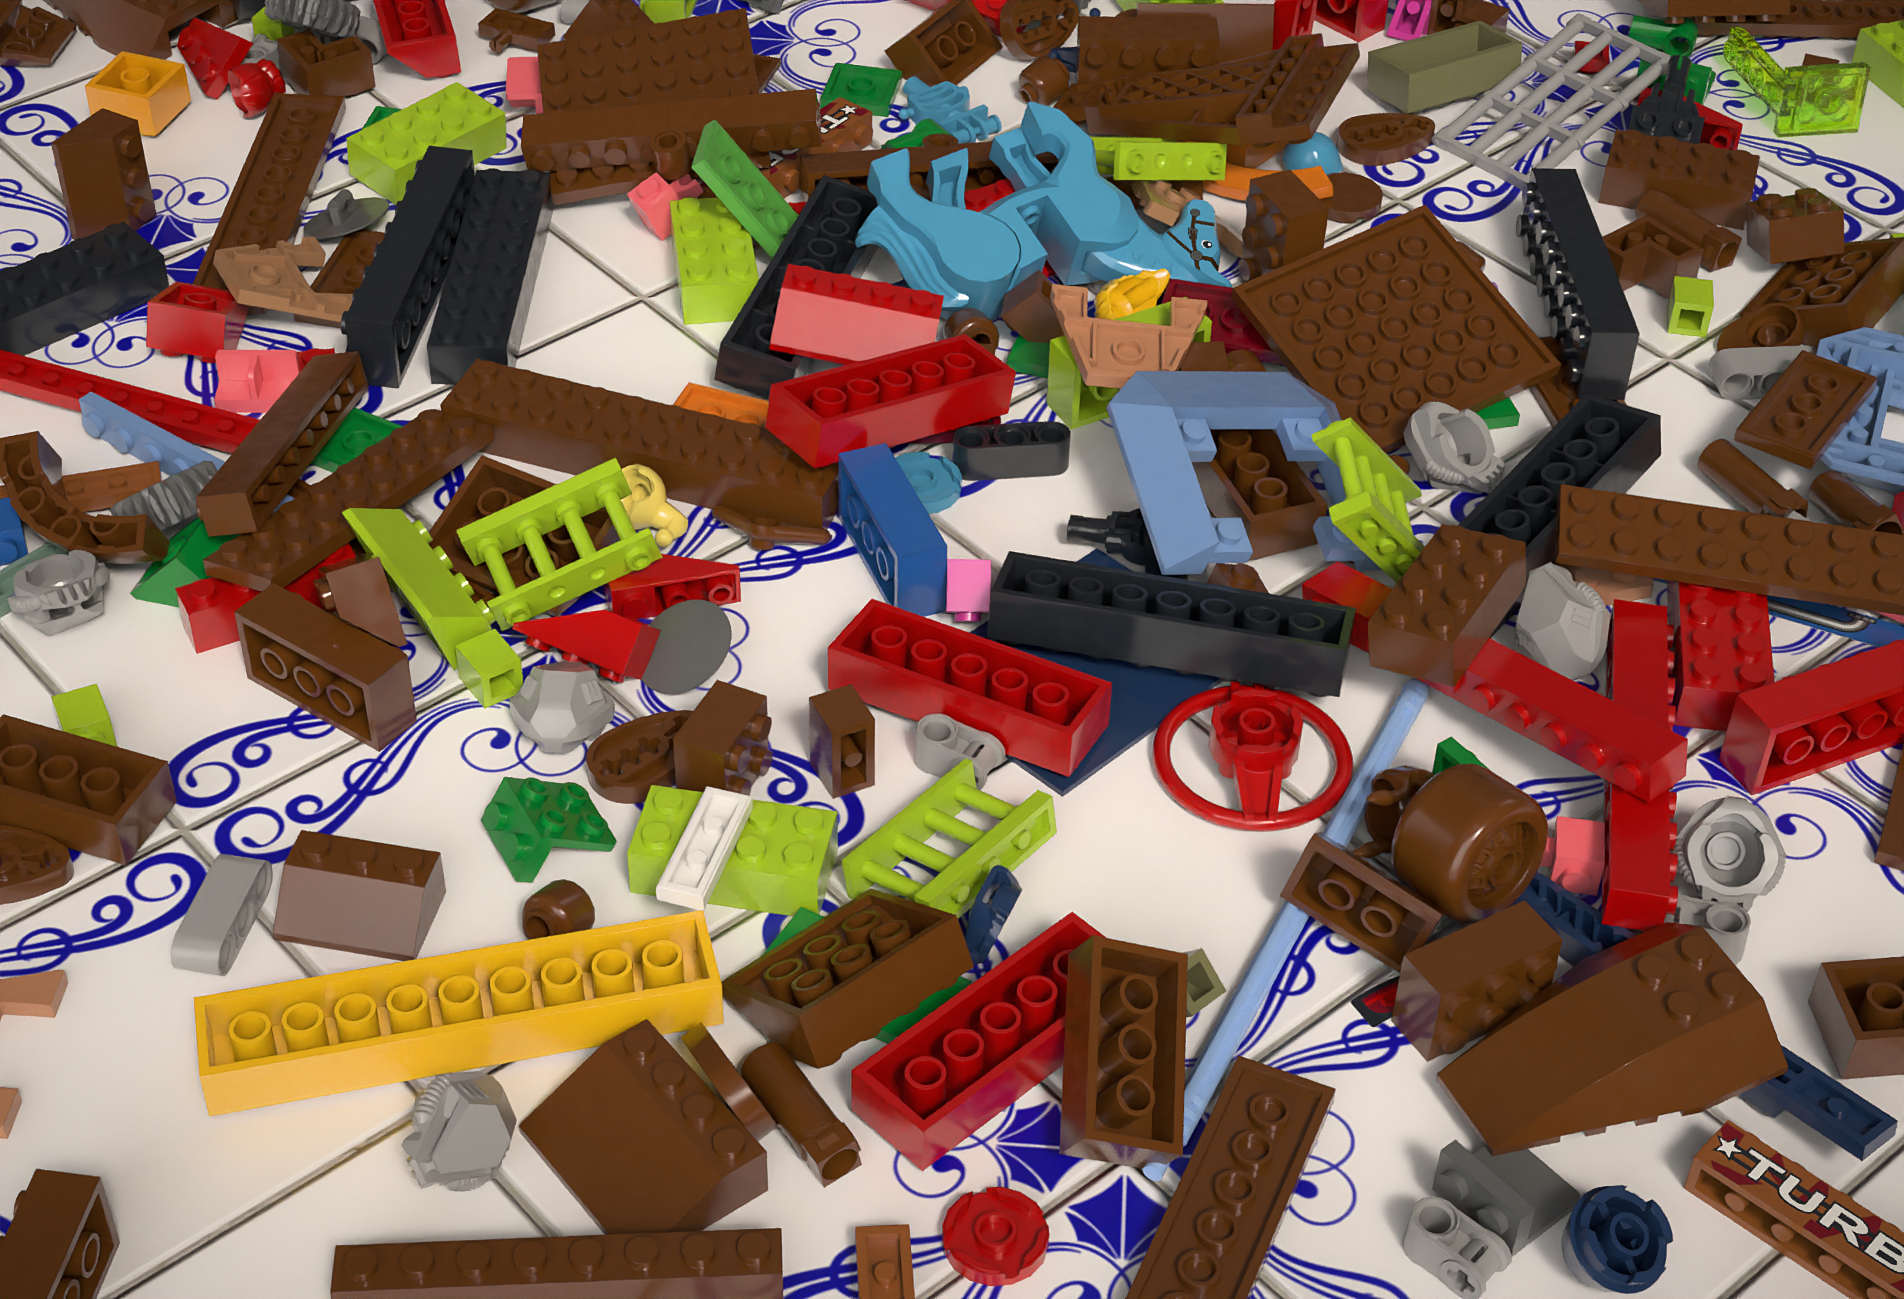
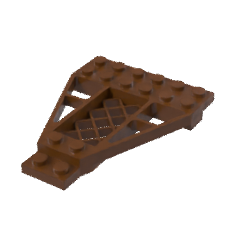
[1053,33,1360,148]

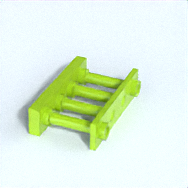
[1059,136,1227,180]
[1311,417,1425,583]
[456,458,663,631]
[841,758,1057,919]

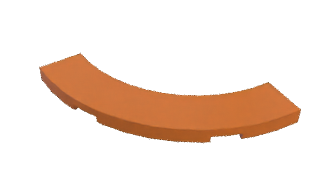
[1176,140,1333,201]

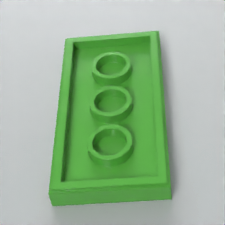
[692,120,799,258]

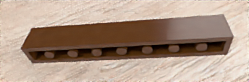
[196,351,369,536]
[330,1228,783,1299]

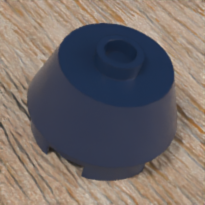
[1561,1185,1673,1294]

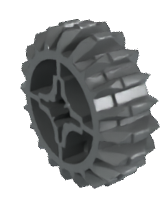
[264,0,361,40]
[110,461,218,531]

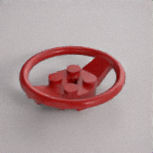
[1152,681,1353,832]

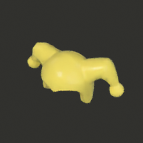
[621,464,688,547]

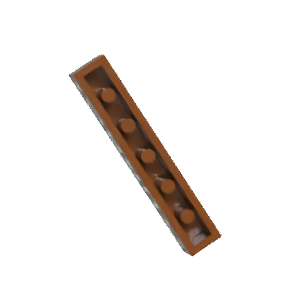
[697,97,873,199]
[1684,1120,1904,1299]

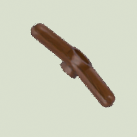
[712,504,832,550]

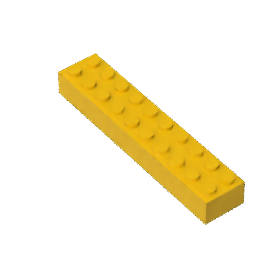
[193,910,724,1116]

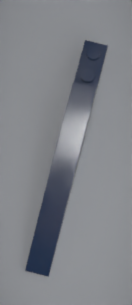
[1510,871,1898,1161]

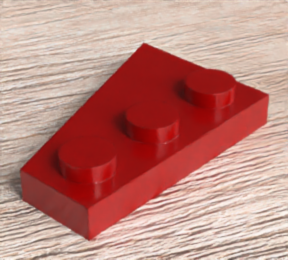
[177,17,254,100]

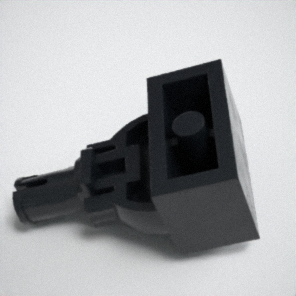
[1628,55,1705,144]
[1067,508,1190,580]

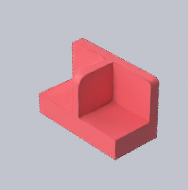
[506,57,543,114]
[214,350,300,413]

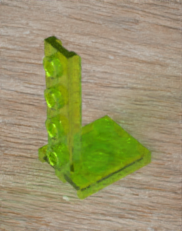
[1723,27,1871,138]

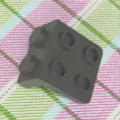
[1432,1139,1580,1257]

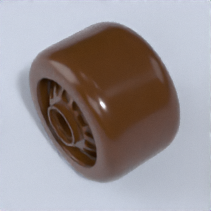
[1391,764,1548,924]

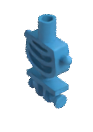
[899,77,1002,144]

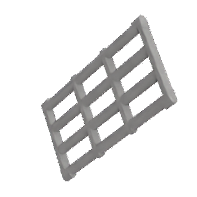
[1431,13,1671,190]

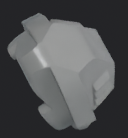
[1403,402,1505,495]
[7,550,110,634]
[1515,562,1611,680]
[509,661,615,753]
[1673,796,1787,912]
[401,1071,517,1192]

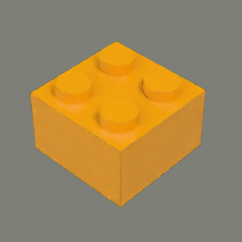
[85,51,191,136]

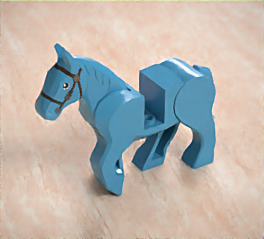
[855,102,1232,321]

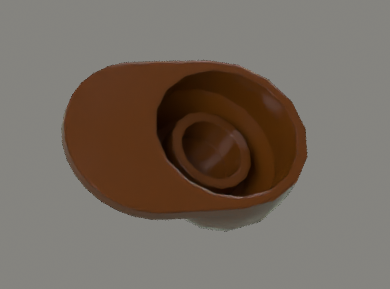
[1717,302,1805,352]

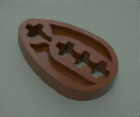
[1000,0,1079,60]
[1337,113,1435,166]
[586,710,693,804]
[0,825,74,905]
[680,1022,778,1142]

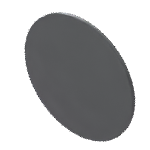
[303,189,390,239]
[641,600,732,694]

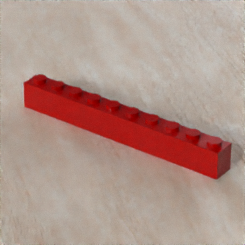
[1302,561,1688,803]
[1601,599,1678,931]

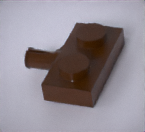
[478,8,555,53]

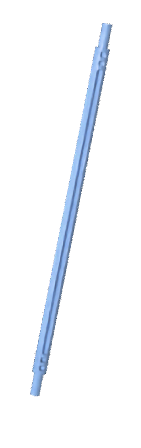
[1143,677,1429,1181]

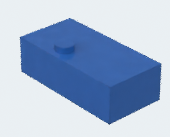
[838,443,947,617]

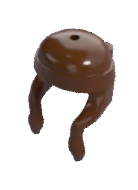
[1352,765,1435,859]

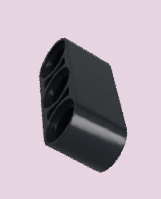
[952,421,1071,481]

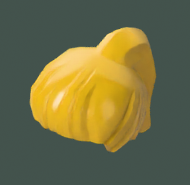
[1094,268,1170,320]

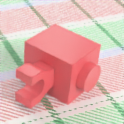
[627,173,703,241]
[1540,816,1605,896]

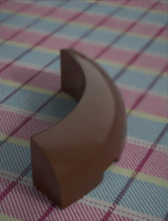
[0,431,170,564]

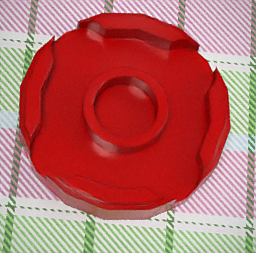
[942,1187,1050,1286]

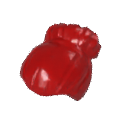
[228,58,286,118]

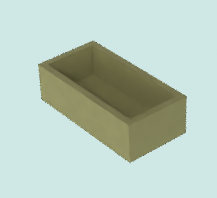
[1367,20,1522,115]

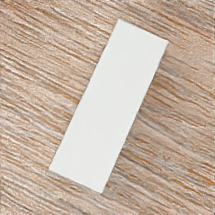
[656,786,753,911]

